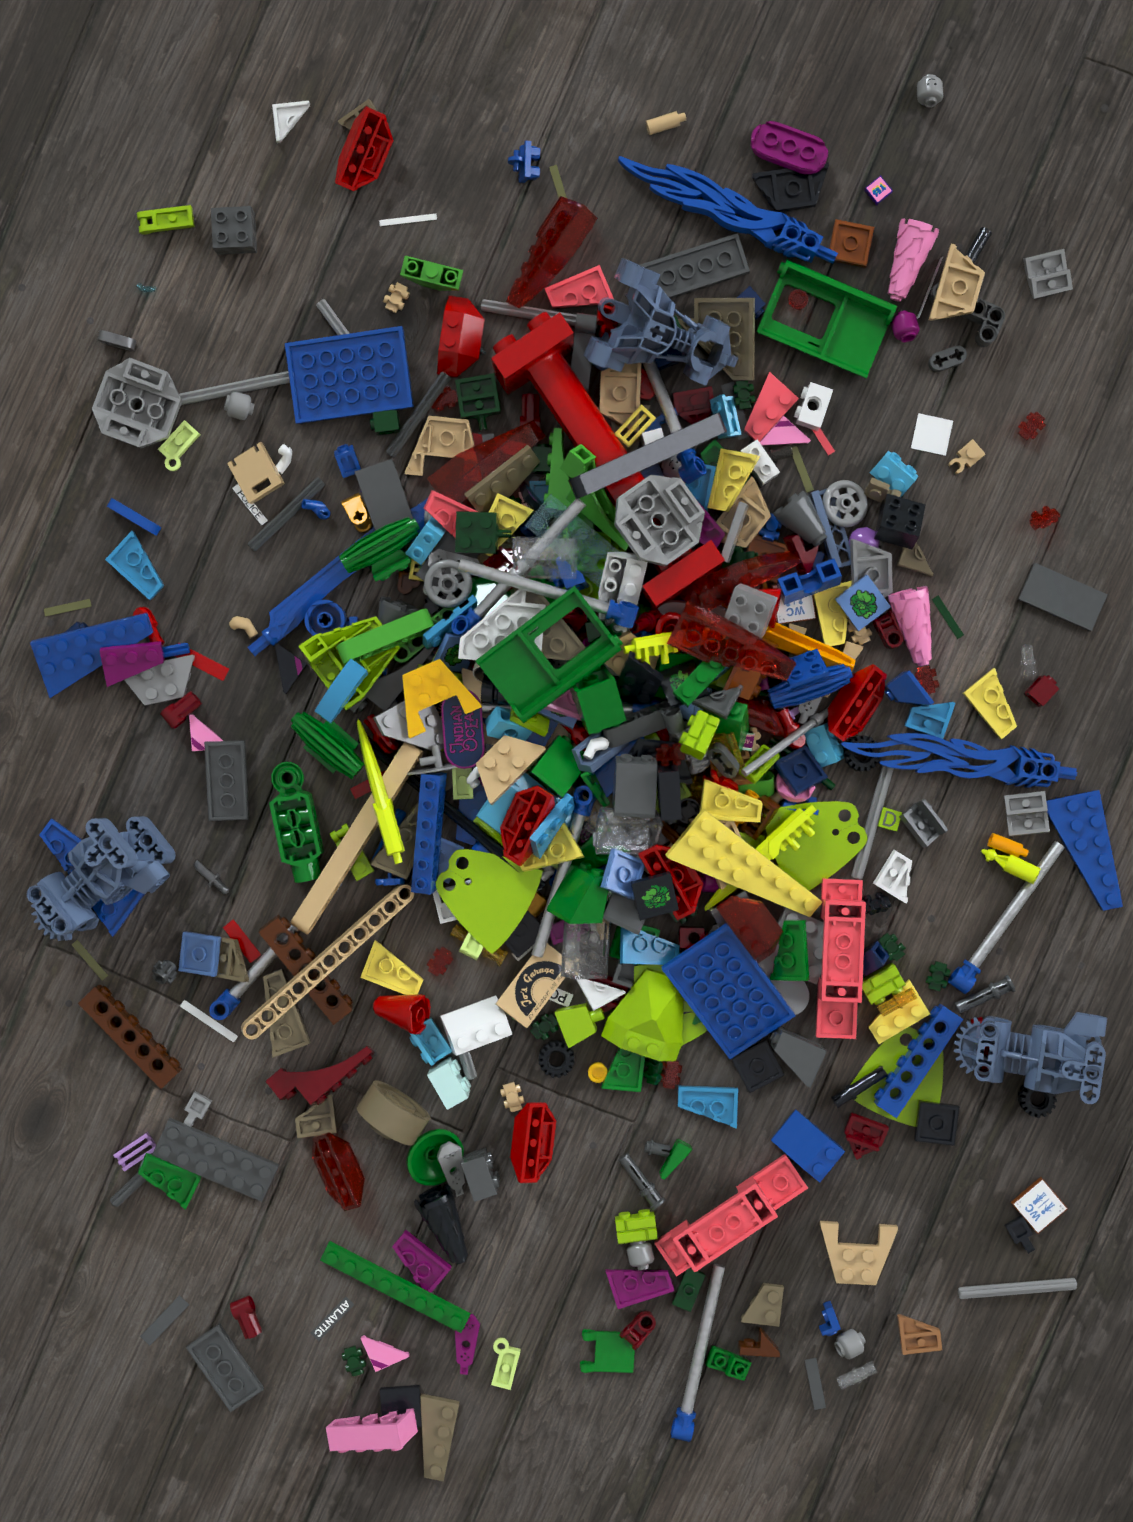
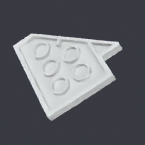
[458,589,546,660]

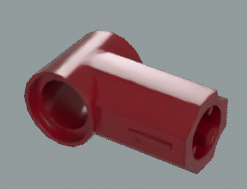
[520,393,540,434]
[160,691,202,729]
[230,1295,262,1339]

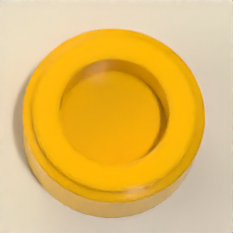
[588,1062,608,1083]

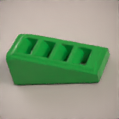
[659,1139,692,1180]

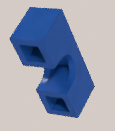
[777,558,842,605]

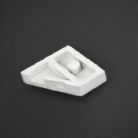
[873,850,912,903]

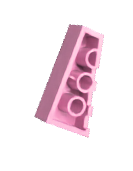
[326,1408,418,1453]

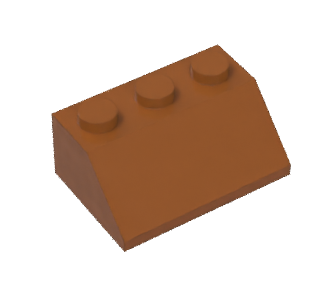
[723,636,779,700]

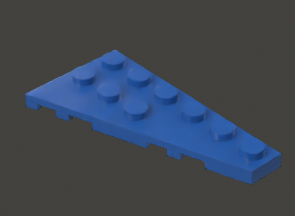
[30,613,153,698]
[1046,790,1123,911]
[39,819,145,937]

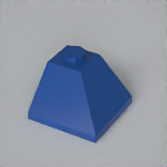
[884,670,934,706]

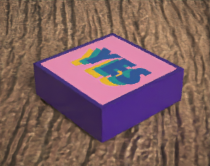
[864,175,893,205]

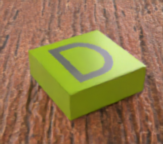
[878,807,902,831]

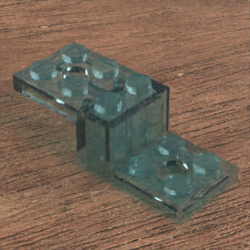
[525,494,620,587]

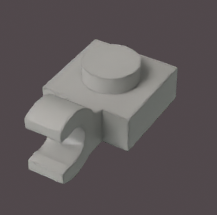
[183,1091,212,1127]

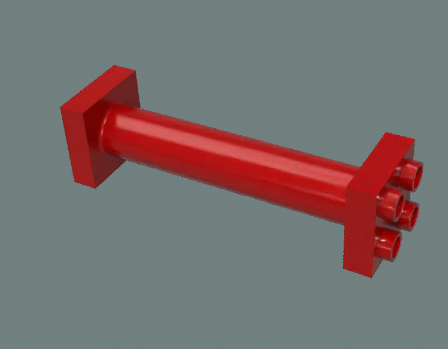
[491,312,725,610]

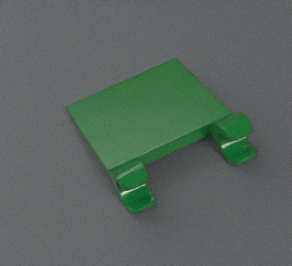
[580,1329,635,1373]

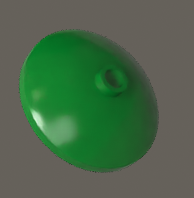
[406,1129,464,1186]

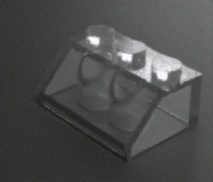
[512,536,577,579]
[595,807,663,856]
[561,919,611,979]

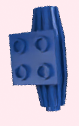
[767,649,853,709]

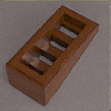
[740,795,781,840]

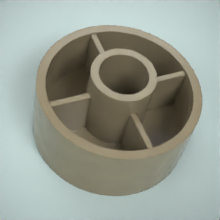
[357,1080,431,1146]

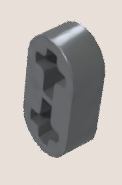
[97,330,137,351]

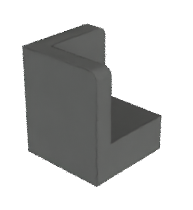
[612,959,637,988]

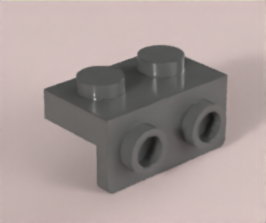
[899,799,948,848]

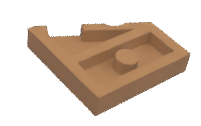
[897,1314,942,1355]

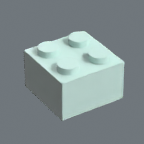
[427,1056,471,1110]

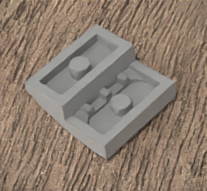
[1023,249,1073,299]
[1004,791,1050,837]

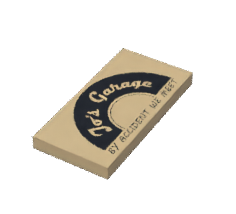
[495,943,575,1029]

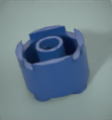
[305,600,348,636]

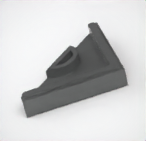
[692,685,743,719]

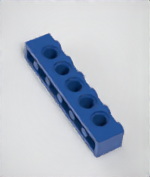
[411,772,447,895]
[874,1004,963,1119]

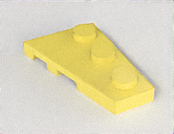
[707,449,760,512]
[485,493,534,556]
[813,581,852,647]
[962,668,1017,739]
[700,779,763,822]
[520,823,584,872]
[360,940,424,995]
[868,979,930,1044]

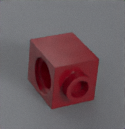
[1023,675,1059,707]
[679,926,708,948]

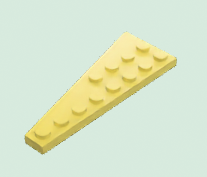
[665,809,822,917]

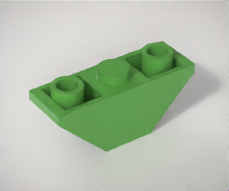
[400,256,463,291]

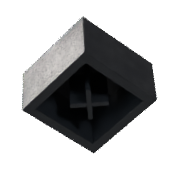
[874,494,926,550]

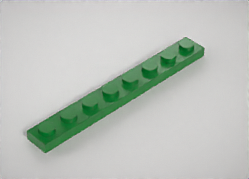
[320,1241,471,1333]

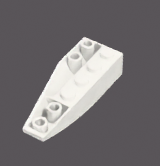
[598,552,648,676]

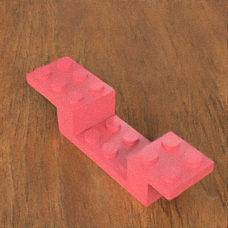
[815,878,866,1039]
[654,1154,808,1277]

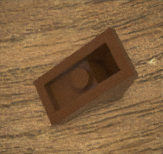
[738,1327,780,1357]

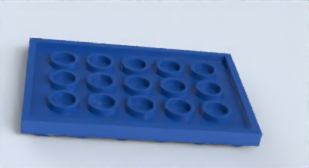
[285,326,414,424]
[661,922,796,1059]

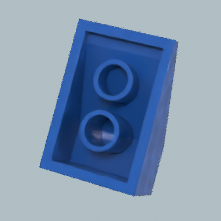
[771,1109,845,1182]

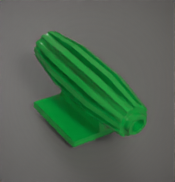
[339,517,420,582]
[291,712,365,779]

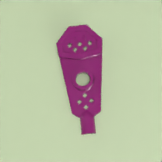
[455,1314,480,1375]

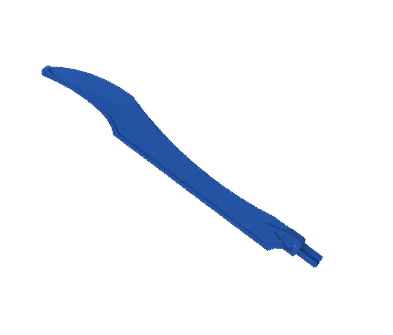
[248,467,461,656]

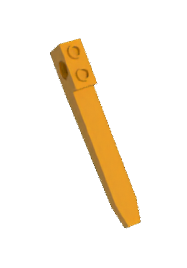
[706,595,855,672]

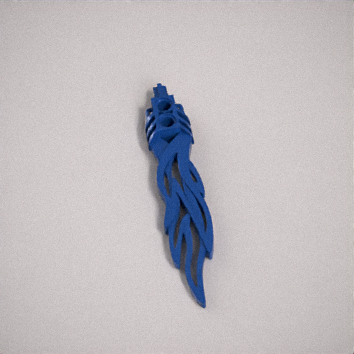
[618,156,838,264]
[840,733,1077,788]

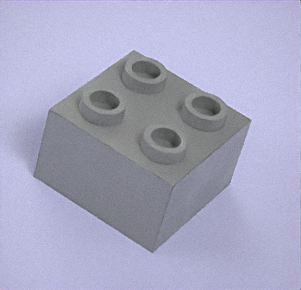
[722,583,778,640]

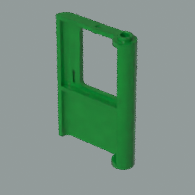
[757,259,897,379]
[475,585,623,723]

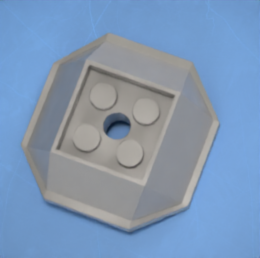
[92,358,182,448]
[614,475,705,567]

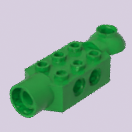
[269,762,324,883]

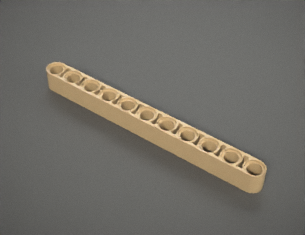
[290,743,424,935]
[241,885,414,1040]

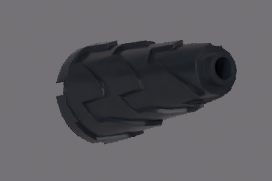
[414,1184,468,1265]

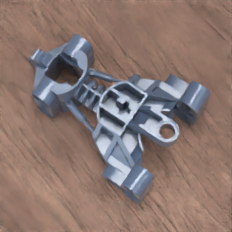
[584,258,738,385]
[27,816,176,941]
[954,1012,1108,1104]

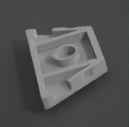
[850,539,893,598]
[125,655,195,706]

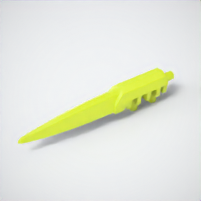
[623,625,768,665]
[357,719,405,864]
[704,805,817,911]

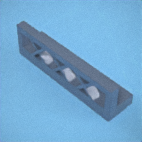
[809,489,851,568]
[572,731,629,773]

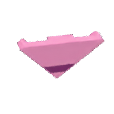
[760,416,811,446]
[189,715,223,751]
[361,1335,409,1372]

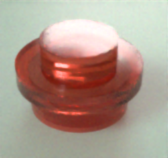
[788,289,808,310]

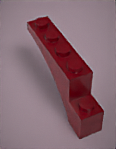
[265,1046,375,1105]

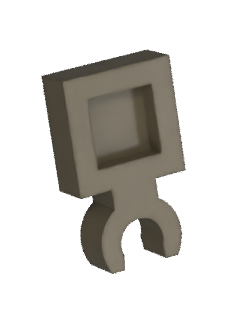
[864,477,902,503]

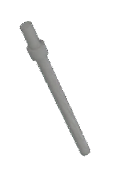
[741,706,829,777]

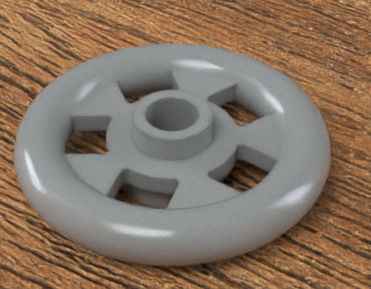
[822,480,868,527]
[424,560,472,608]

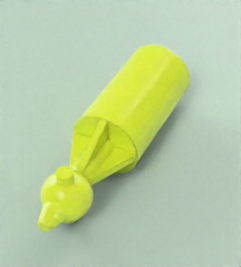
[981,848,1041,884]

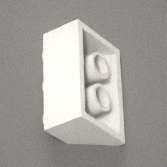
[440,995,513,1056]

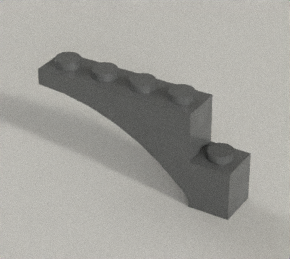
[349,647,436,713]

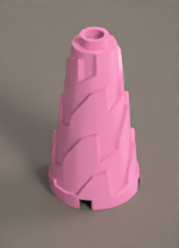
[888,219,939,302]
[888,586,932,666]

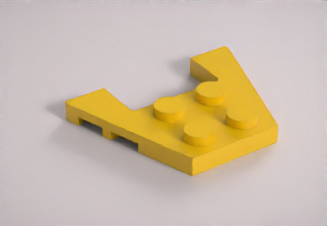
[402,659,482,739]

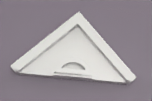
[272,101,310,144]
[576,977,626,1011]

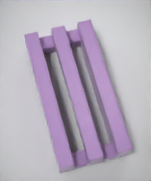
[113,1132,156,1171]

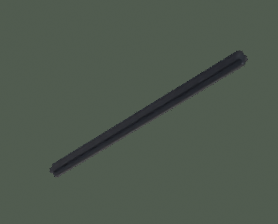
[358,735,546,891]

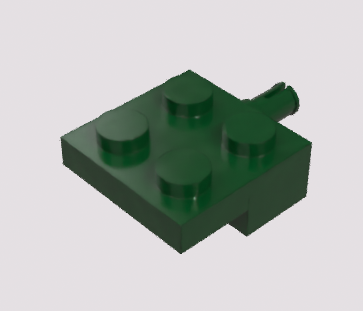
[455,373,501,431]
[455,511,511,554]

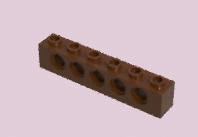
[259,914,353,1025]
[78,984,182,1089]

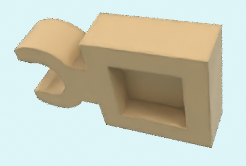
[948,439,985,474]

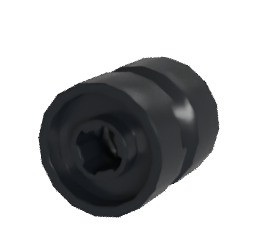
[481,678,510,706]
[676,798,700,828]

